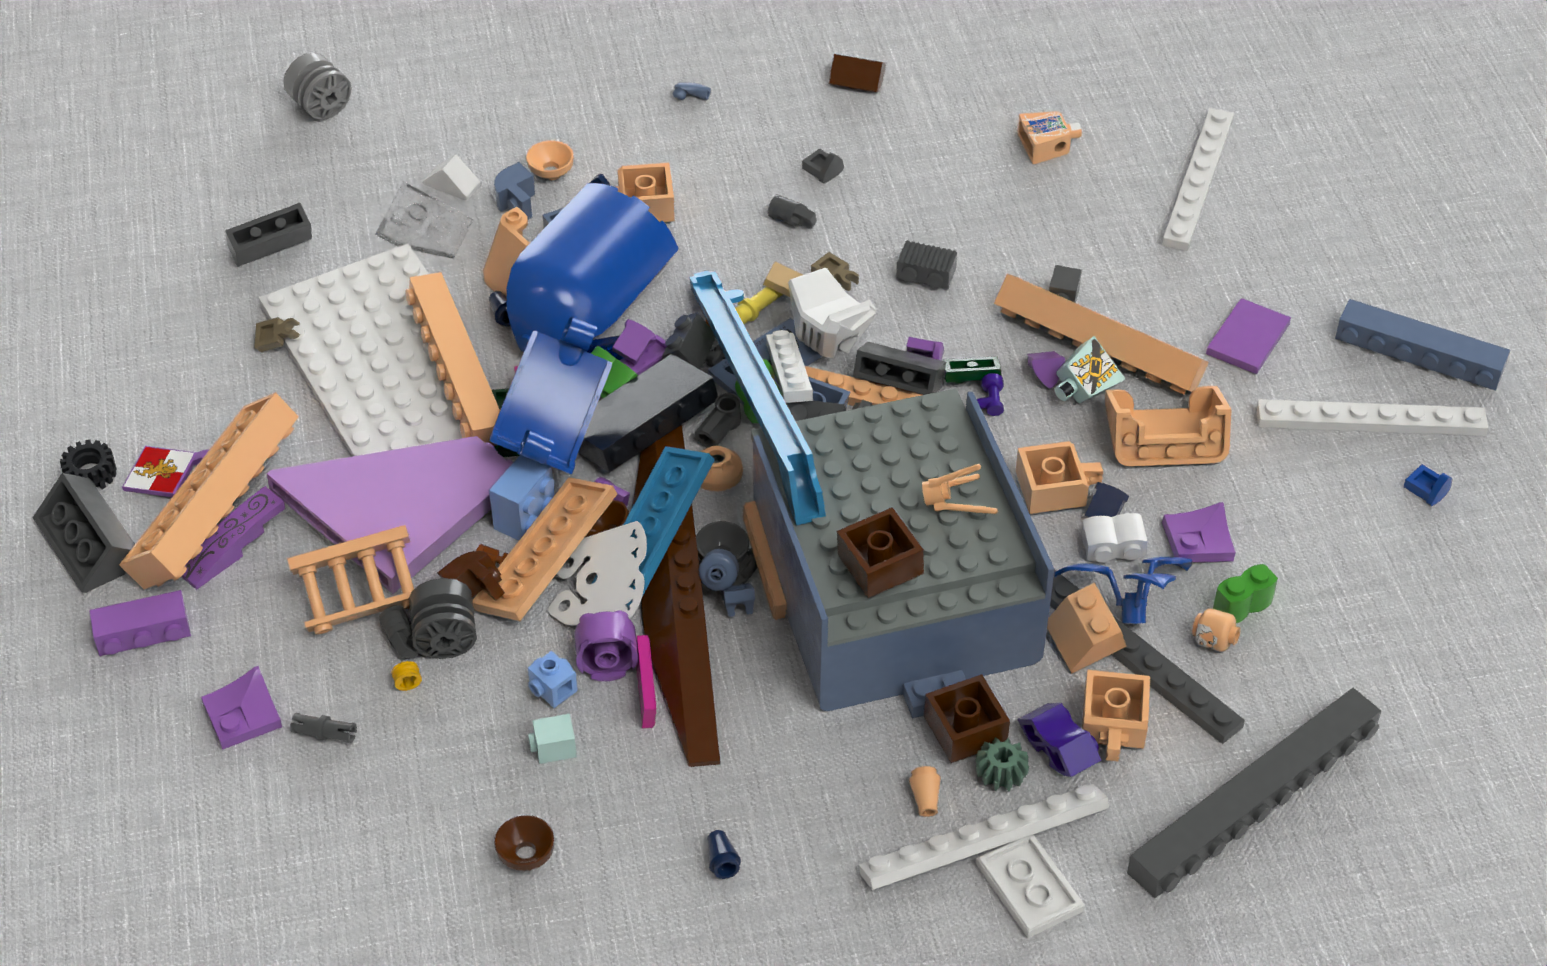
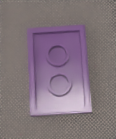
[1206,298,1291,374]

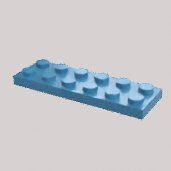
[591,446,715,610]

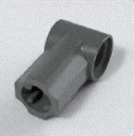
[695,393,741,448]

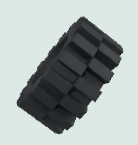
[60,440,117,489]

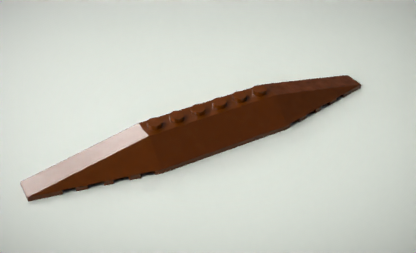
[632,425,720,767]

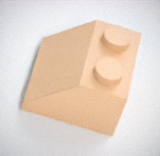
[1047,583,1126,674]

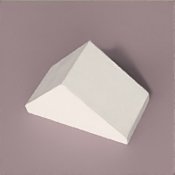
[423,154,481,201]

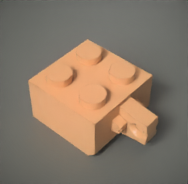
[616,163,675,222]
[1016,441,1103,514]
[1082,670,1150,761]

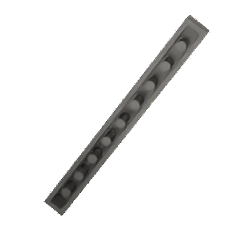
[1127,688,1382,899]

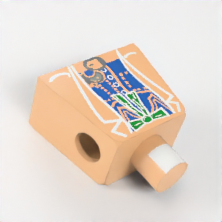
[1017,111,1082,164]

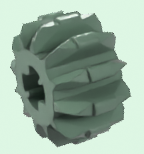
[975,737,1029,791]

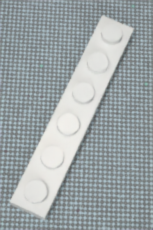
[766,330,813,403]

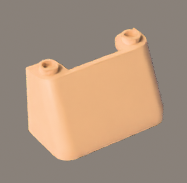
[483,207,530,296]
[1105,386,1231,466]

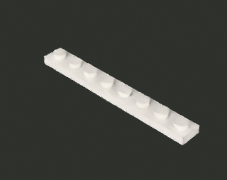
[1162,108,1234,251]
[1257,399,1488,436]
[859,784,1109,890]

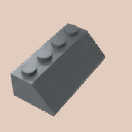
[32,473,135,593]

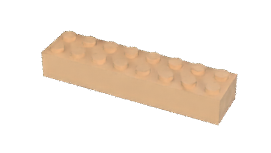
[119,392,299,589]

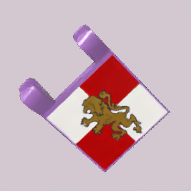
[122,446,209,497]

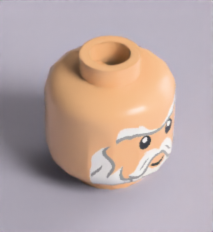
[1192,608,1240,652]

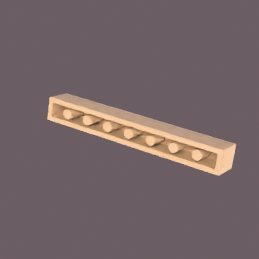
[405,272,500,446]
[994,274,1209,395]

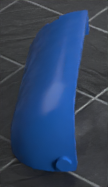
[507,183,679,352]

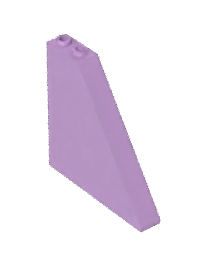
[267,436,513,594]

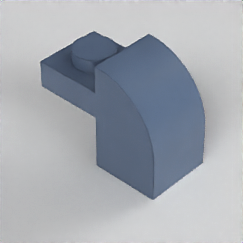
[494,162,535,219]

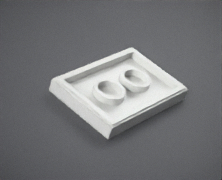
[976,834,1085,938]

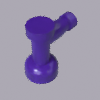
[966,373,1004,416]

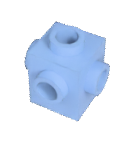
[528,651,577,708]

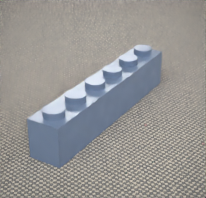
[1335,299,1510,391]

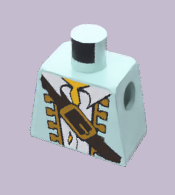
[1054,336,1125,404]

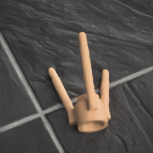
[922,464,998,514]

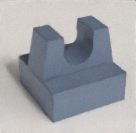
[721,583,755,617]

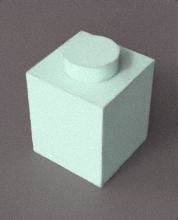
[528,714,577,764]

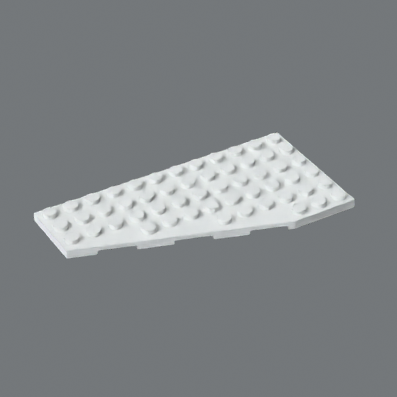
[259,243,462,457]

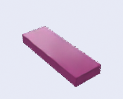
[636,635,656,728]

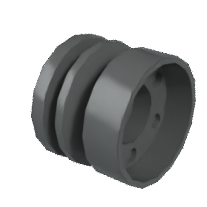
[409,578,477,659]

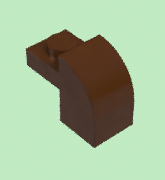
[437,551,505,601]

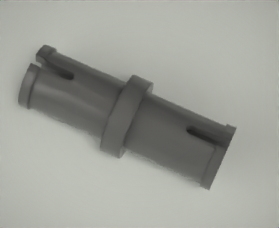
[290,713,357,743]

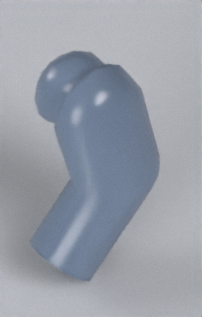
[673,82,711,100]

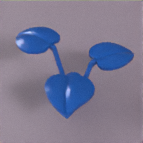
[1054,557,1192,624]

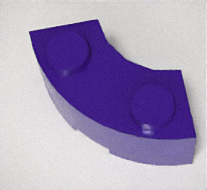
[1017,703,1101,777]

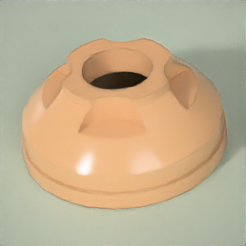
[526,140,574,180]
[700,446,743,492]

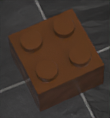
[837,507,924,598]
[924,674,1010,763]

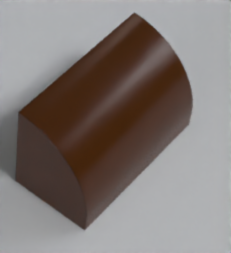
[829,54,886,92]

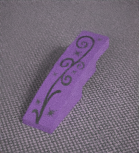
[181,486,286,590]

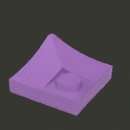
[1162,502,1236,562]
[201,666,282,749]

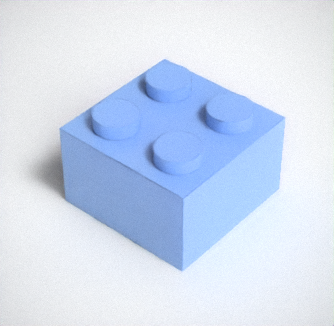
[489,455,555,540]

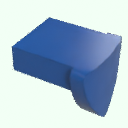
[1404,464,1453,506]

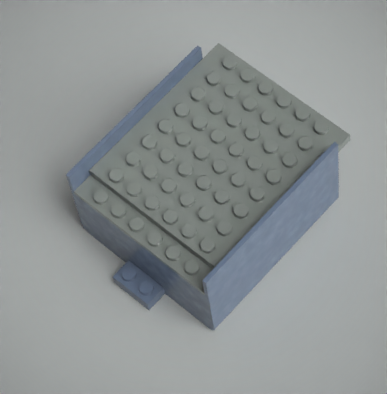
[751,388,1055,719]

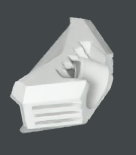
[788,268,876,359]

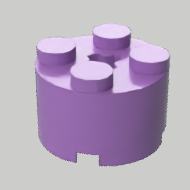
[574,610,638,681]

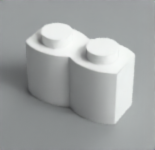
[1081,513,1147,563]

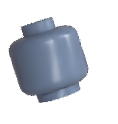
[699,549,739,591]

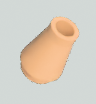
[909,766,941,817]

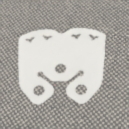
[548,521,647,625]

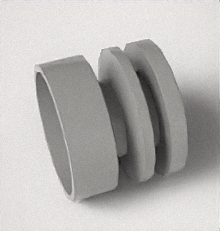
[283,52,352,120]

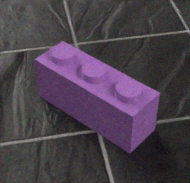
[89,590,191,656]

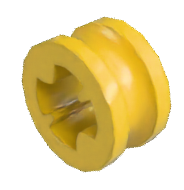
[391,661,422,691]

